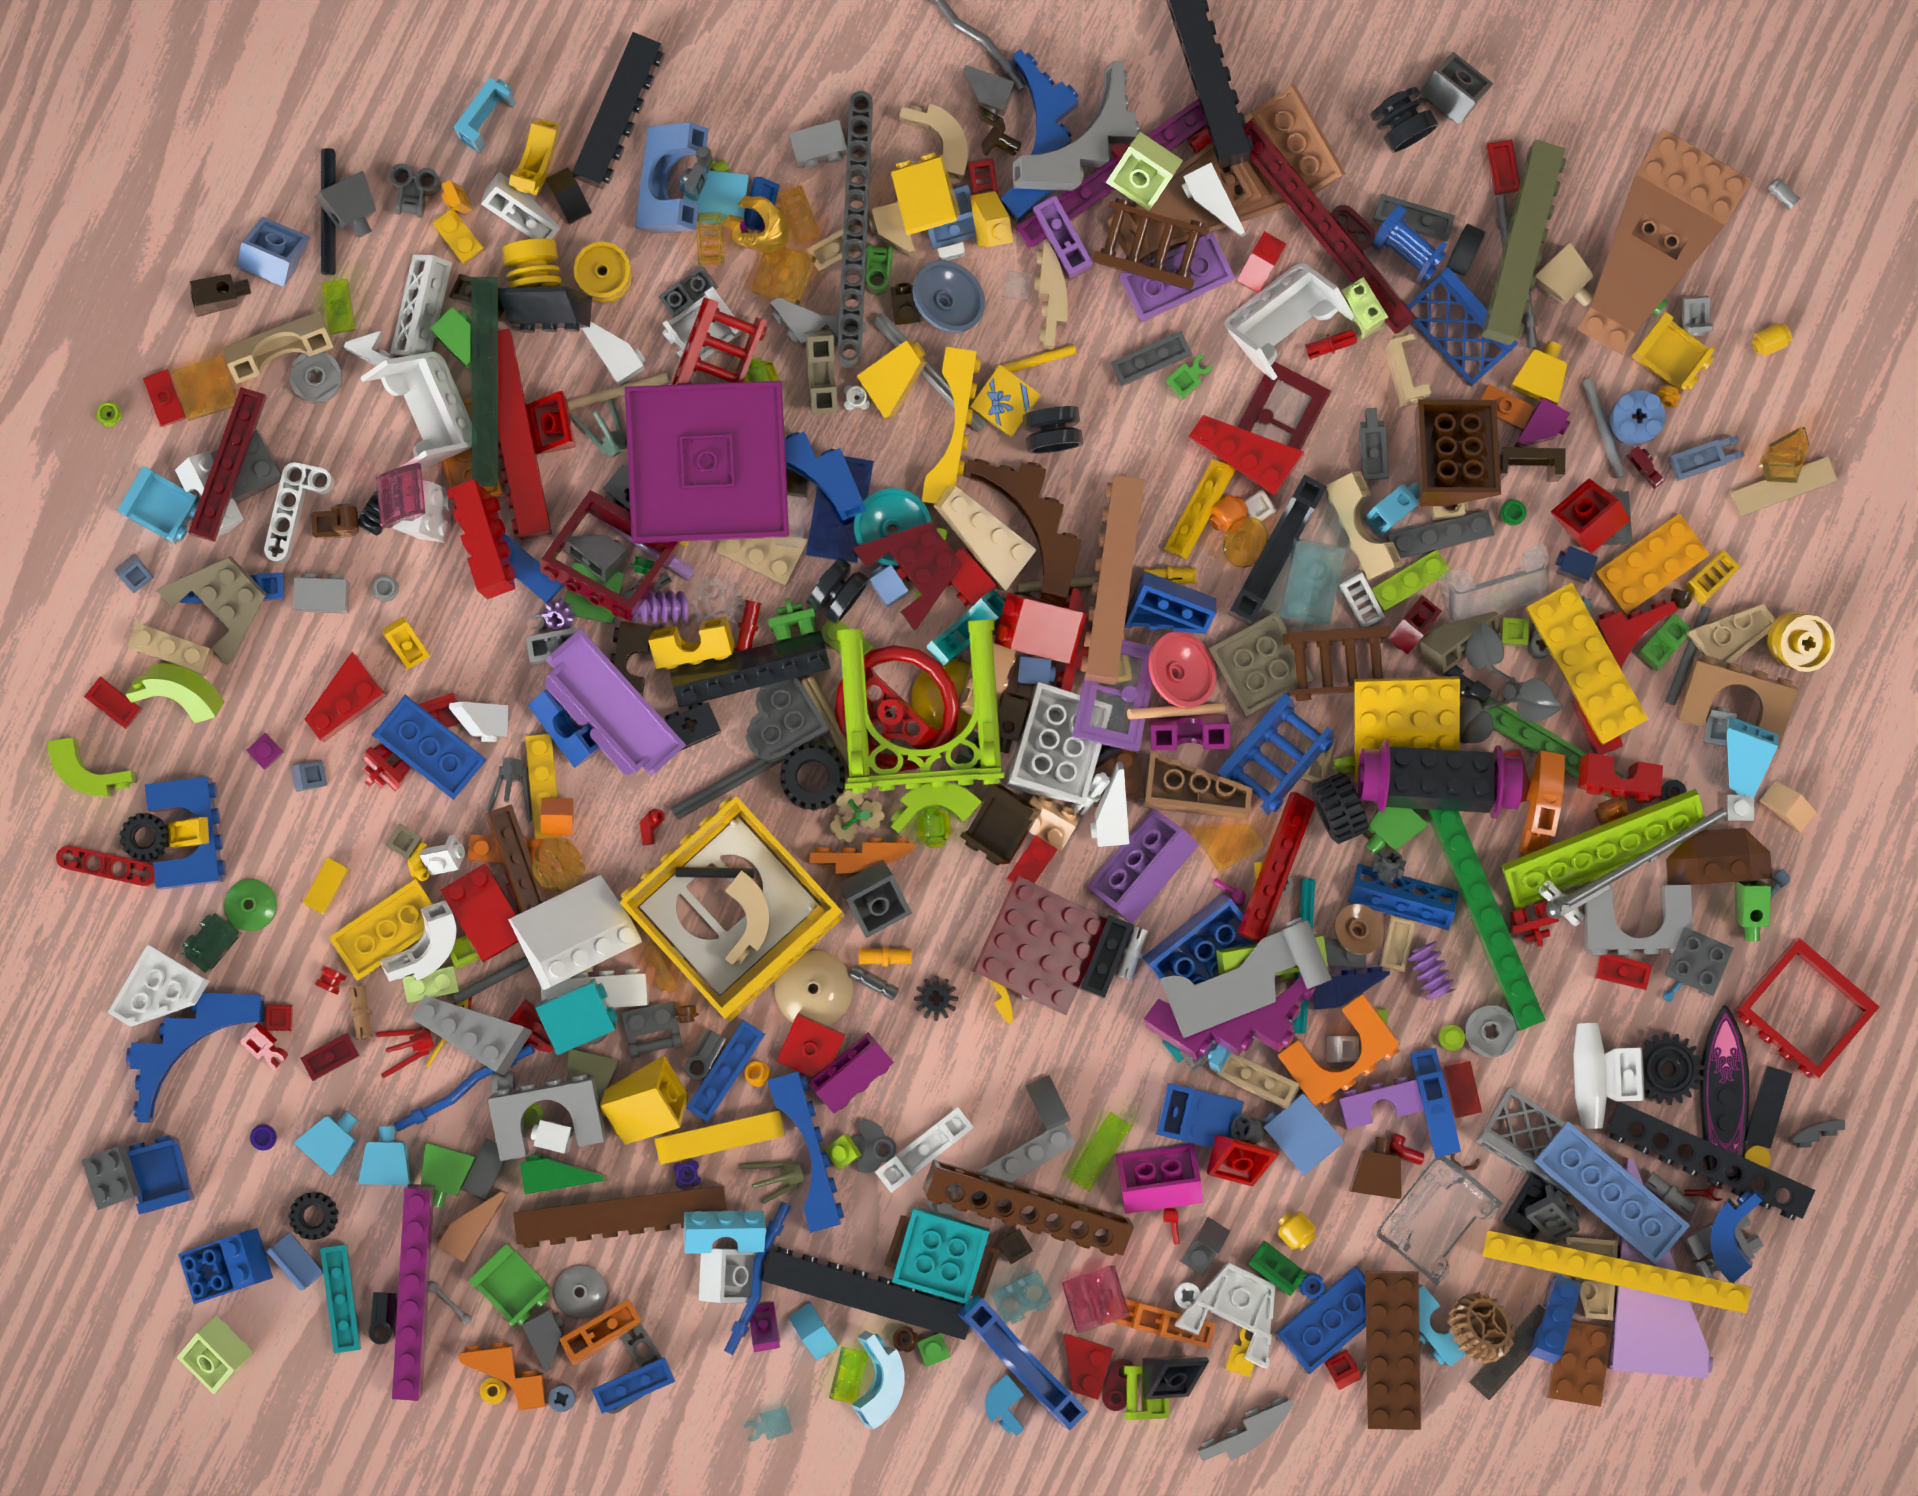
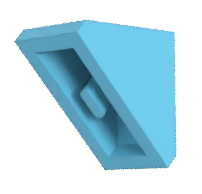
[788,1302,839,1361]

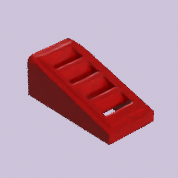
[968,158,999,197]

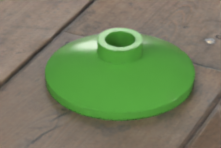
[224,879,277,931]

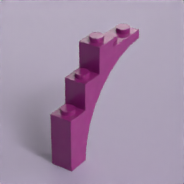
[1143,975,1316,1061]

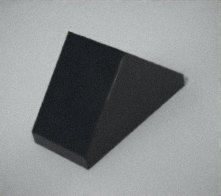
[546,167,592,225]

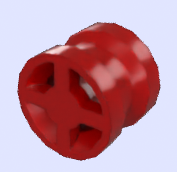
[314,965,347,995]

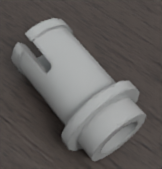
[1767,177,1801,210]

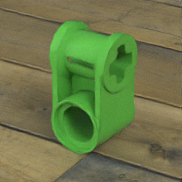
[865,243,893,295]

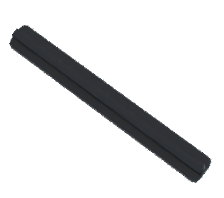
[321,148,336,276]

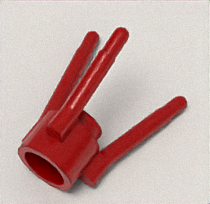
[376,1026,435,1078]

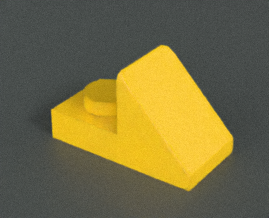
[382,616,430,670]

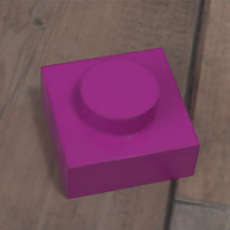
[246,733,284,770]

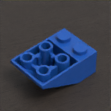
[1155,1083,1244,1148]
[178,1228,273,1304]

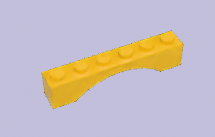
[922,347,981,504]

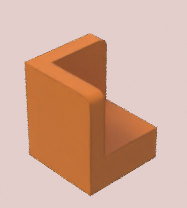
[540,798,574,835]

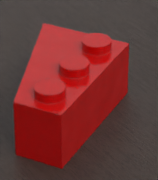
[304,652,387,742]

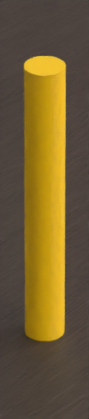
[1001,344,1077,373]

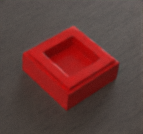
[265,1004,293,1031]

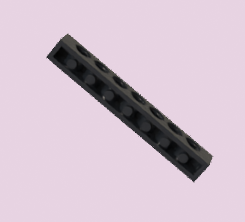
[1606,1102,1816,1221]

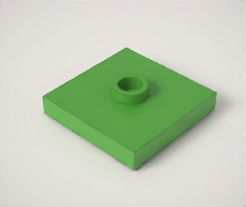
[564,562,625,625]

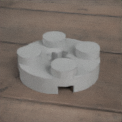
[290,352,343,404]
[1464,1005,1518,1057]

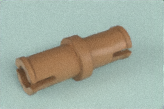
[349,985,373,1040]

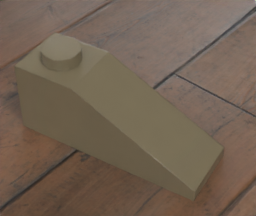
[1420,611,1500,674]

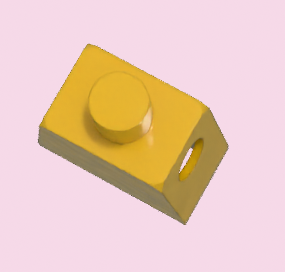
[1509,341,1567,405]

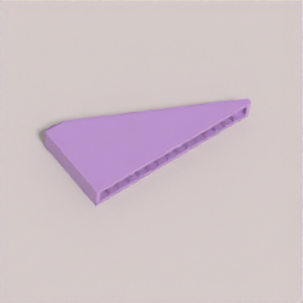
[1608,1158,1713,1379]

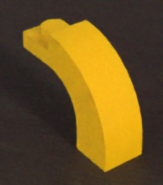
[509,117,562,195]

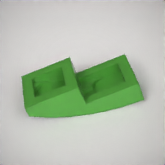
[1637,613,1692,671]

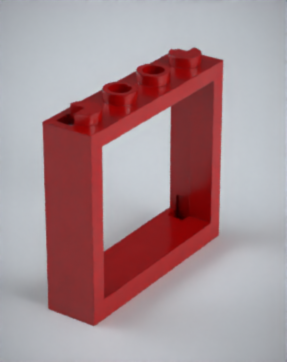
[1734,938,1880,1079]

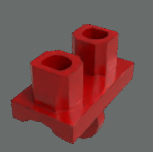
[362,743,410,792]
[1508,902,1559,948]

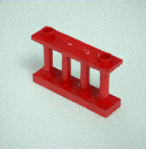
[671,297,767,385]

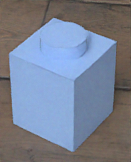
[870,565,909,608]

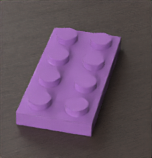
[1119,232,1235,323]

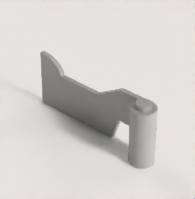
[1160,917,1332,1038]

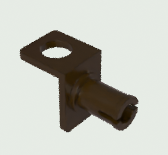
[977,105,1021,156]

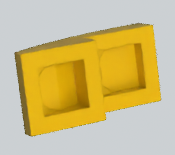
[988,979,1013,1025]

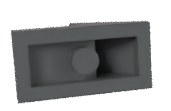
[1180,1217,1230,1276]

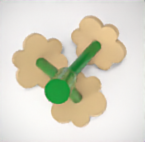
[829,789,885,843]

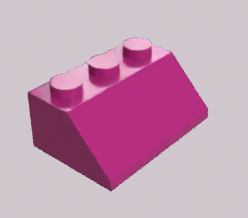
[1116,1143,1203,1214]

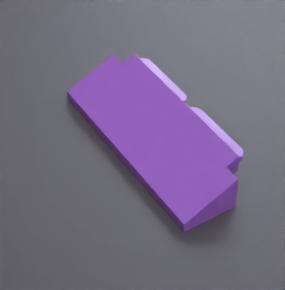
[545,628,686,776]

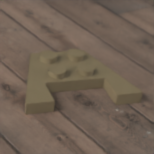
[157,556,267,665]

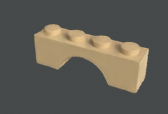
[223,311,334,384]
[1326,471,1403,580]

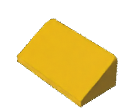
[302,857,351,915]

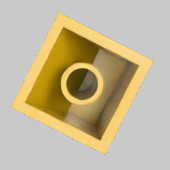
[891,152,961,236]
[600,1056,689,1145]

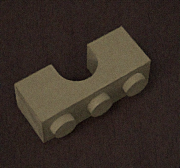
[805,330,838,414]

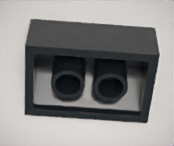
[498,286,592,333]

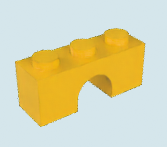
[648,616,735,669]

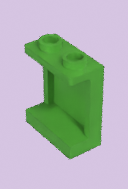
[468,1243,552,1326]

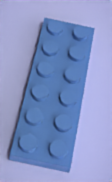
[1533,1121,1690,1266]

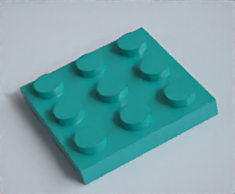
[892,1206,990,1304]

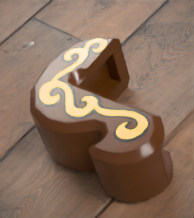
[311,504,359,539]

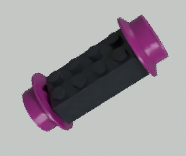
[1358,739,1523,819]

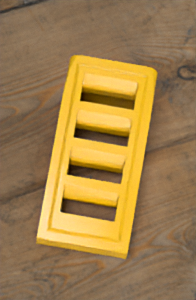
[1684,549,1741,605]

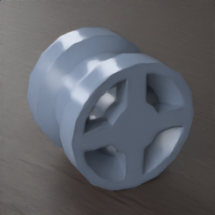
[548,1384,576,1412]

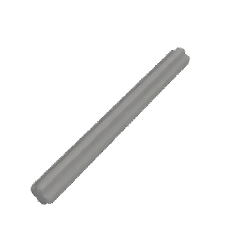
[873,313,986,432]

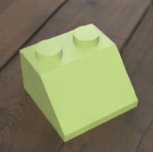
[1106,132,1183,211]
[177,1316,254,1394]

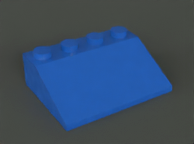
[1142,892,1256,985]

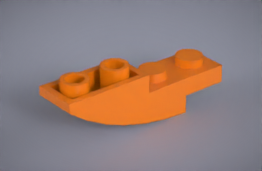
[1518,750,1565,855]
[809,838,915,875]

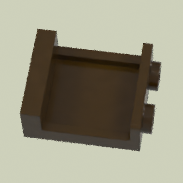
[1499,447,1566,482]
[960,783,1041,866]

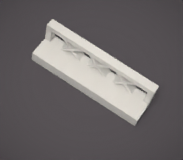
[390,254,452,357]

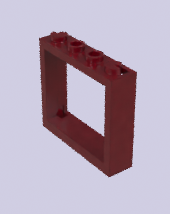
[540,490,680,622]

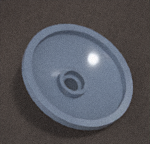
[912,260,985,333]

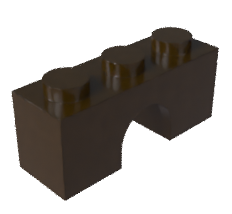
[610,621,653,697]

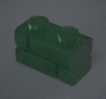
[181,913,242,974]

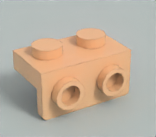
[1029,795,1081,851]

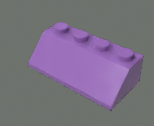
[1086,809,1199,924]

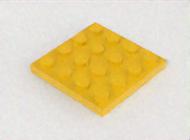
[1354,676,1460,783]

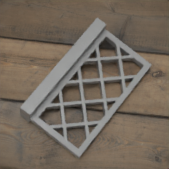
[1475,1087,1599,1198]

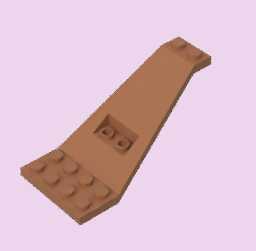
[1577,128,1752,355]

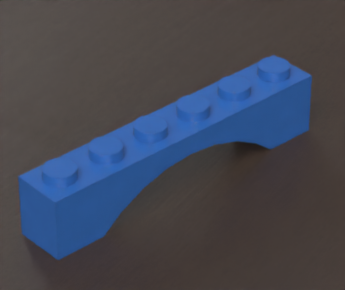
[768,1072,845,1233]
[957,1294,1088,1431]

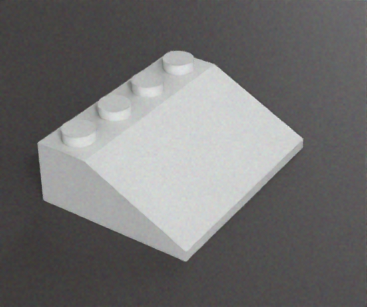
[1005,682,1112,805]
[508,875,642,990]

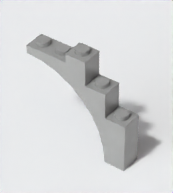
[1013,61,1139,191]

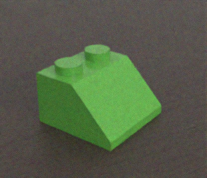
[430,307,476,374]

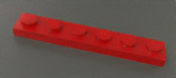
[1237,791,1315,944]

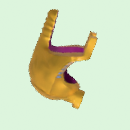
[722,196,791,253]

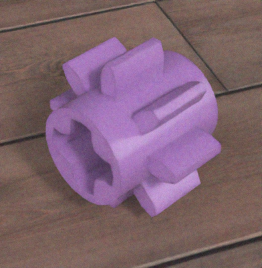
[542,598,576,631]

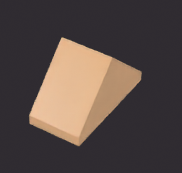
[1759,780,1817,833]

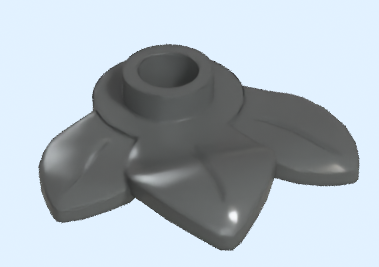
[851,1120,897,1173]

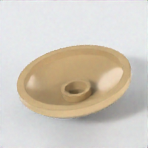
[775,950,853,1026]

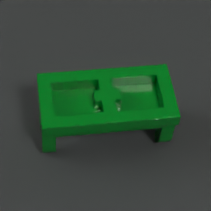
[1247,1240,1306,1296]

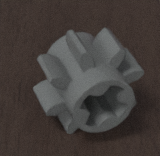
[1372,850,1406,882]

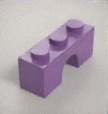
[1338,1076,1424,1129]

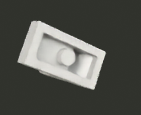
[344,331,394,366]

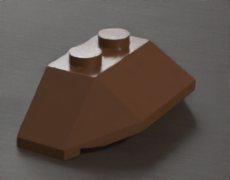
[1666,828,1772,885]

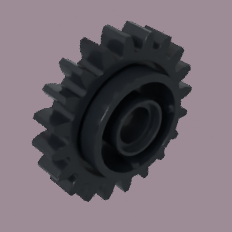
[1642,1033,1705,1105]

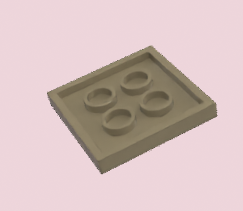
[1208,612,1315,718]

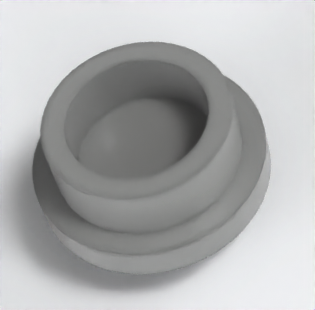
[372,575,399,602]

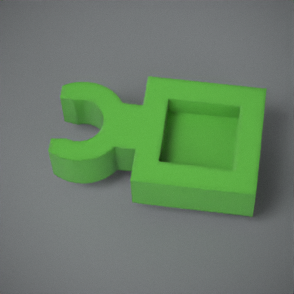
[1165,355,1212,400]

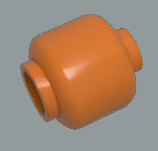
[1209,495,1248,533]

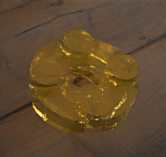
[532,838,585,891]

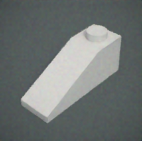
[1182,163,1246,237]
[481,172,560,239]
[581,322,646,386]
[1090,762,1129,847]

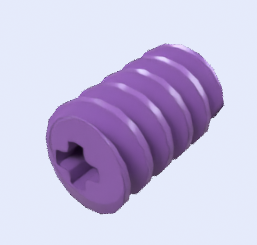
[633,591,689,624]
[1408,941,1455,1000]

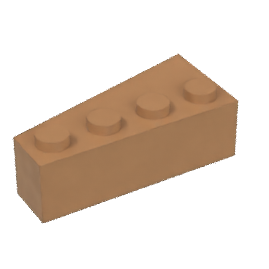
[1144,751,1252,820]

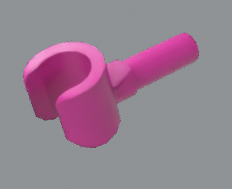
[1213,878,1246,906]

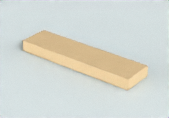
[1730,457,1838,517]

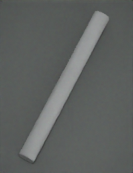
[1582,378,1626,479]

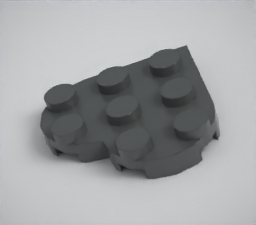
[746,678,830,763]

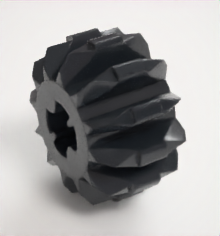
[358,490,398,536]
[914,976,958,1021]

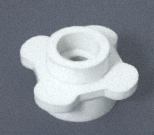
[844,385,870,411]

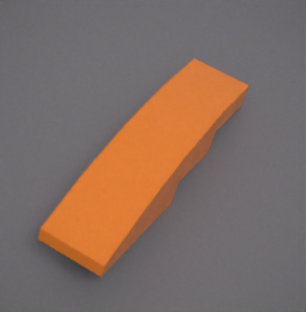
[1104,1294,1217,1349]

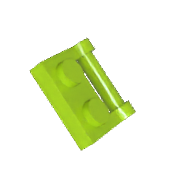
[1124,1365,1169,1420]

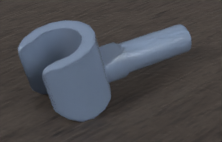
[1770,869,1790,900]

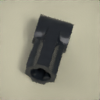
[368,1292,396,1345]

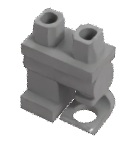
[1681,1215,1763,1278]

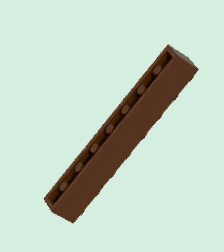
[513,1185,728,1248]

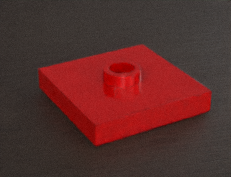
[776,1013,845,1078]

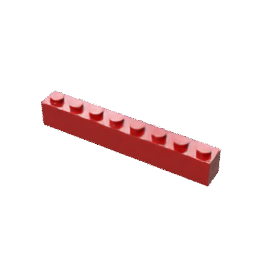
[476,329,552,540]

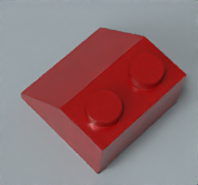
[1550,478,1630,554]

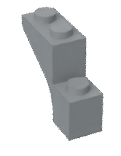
[770,298,868,347]

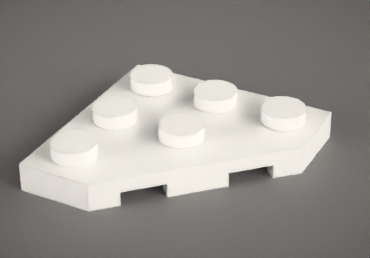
[108,944,209,1027]

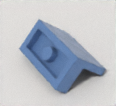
[266,1232,323,1291]

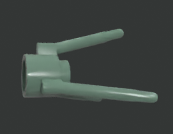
[570,399,627,458]

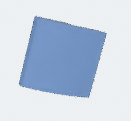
[927,184,976,249]

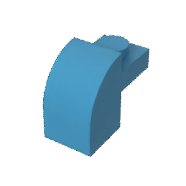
[985,1373,1024,1436]

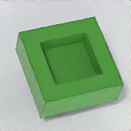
[917,1333,951,1367]

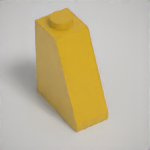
[857,340,927,419]

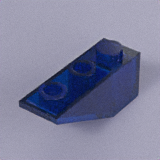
[1311,967,1390,1010]

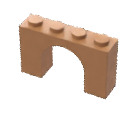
[1676,655,1798,749]

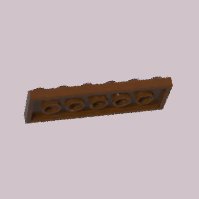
[1365,1270,1422,1430]

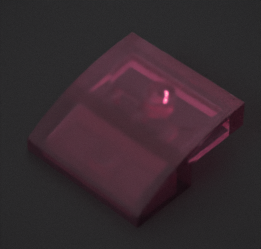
[376,463,426,528]
[1062,1265,1130,1333]

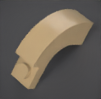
[899,104,968,181]
[724,870,769,965]

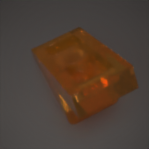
[1594,795,1629,826]

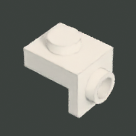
[420,835,465,875]

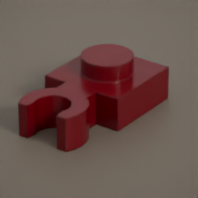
[1626,446,1665,489]

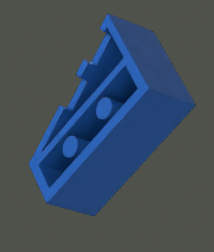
[1124,571,1217,634]

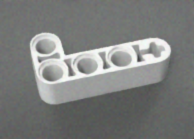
[264,462,335,564]

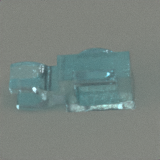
[744,1406,793,1441]

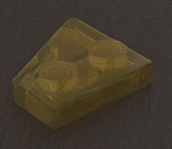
[1193,824,1264,873]

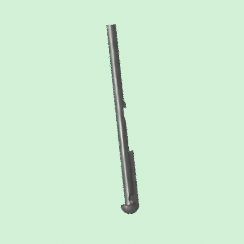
[1546,808,1727,919]

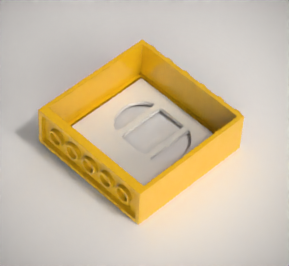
[619,796,845,1022]

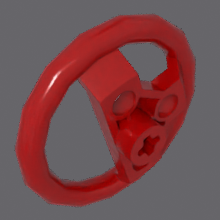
[834,645,960,772]

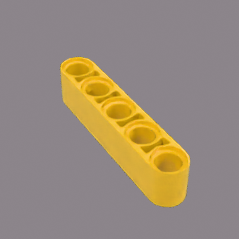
[654,1110,786,1165]

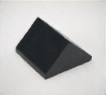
[1498,1174,1547,1239]
[1142,1355,1209,1400]

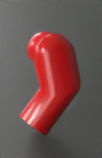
[640,808,665,846]
[1390,1133,1425,1165]

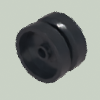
[1023,406,1083,454]
[807,557,870,625]

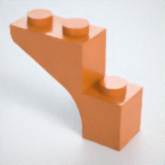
[459,1341,547,1410]

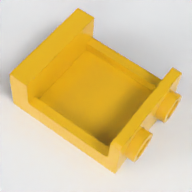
[1631,312,1715,394]

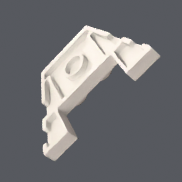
[1174,1263,1275,1369]

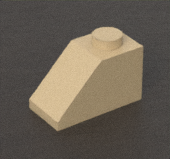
[868,202,915,257]

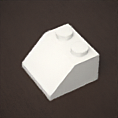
[699,1248,757,1303]

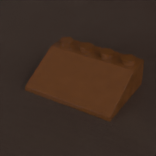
[1415,399,1501,507]

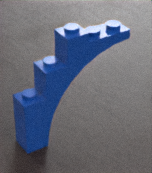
[1001,49,1079,223]
[785,431,867,520]
[126,993,265,1123]

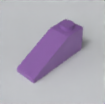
[1033,195,1093,281]

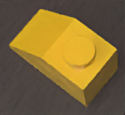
[970,191,1013,247]

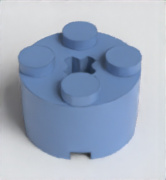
[1609,390,1665,446]

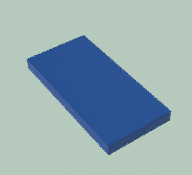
[372,694,487,800]
[1275,1265,1366,1374]

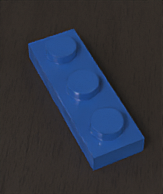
[591,1357,676,1414]

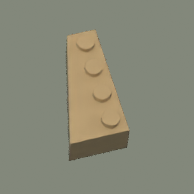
[934,485,1036,591]

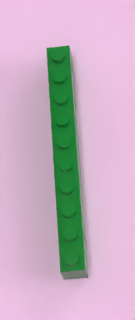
[1425,809,1546,1031]

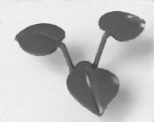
[1459,623,1563,744]

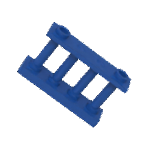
[1371,204,1447,284]
[1217,693,1335,816]

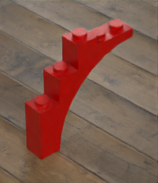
[1571,600,1678,755]

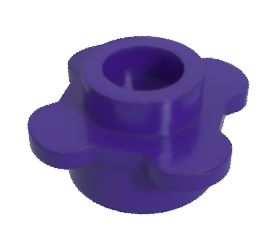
[673,1160,701,1188]

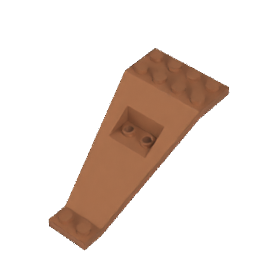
[1107,85,1346,261]

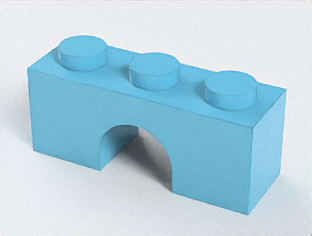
[683,1210,766,1254]
[1419,1284,1465,1367]

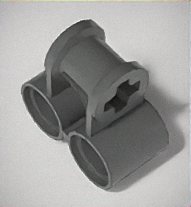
[390,164,441,218]

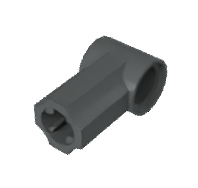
[685,1028,726,1081]

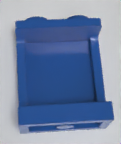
[128,1135,194,1214]

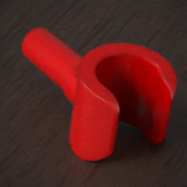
[1684,1185,1723,1201]
[1163,1208,1180,1245]

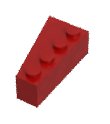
[1189,415,1304,497]
[446,479,516,600]

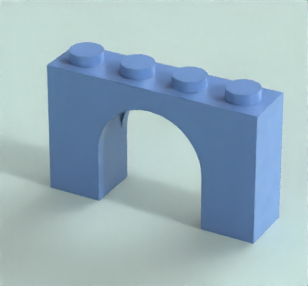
[635,122,709,234]

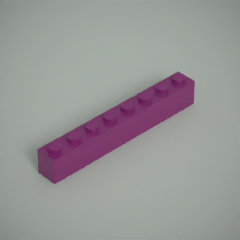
[392,1184,435,1401]

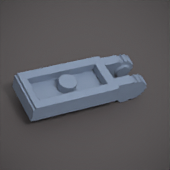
[1668,436,1745,481]

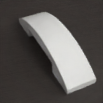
[875,1107,974,1193]

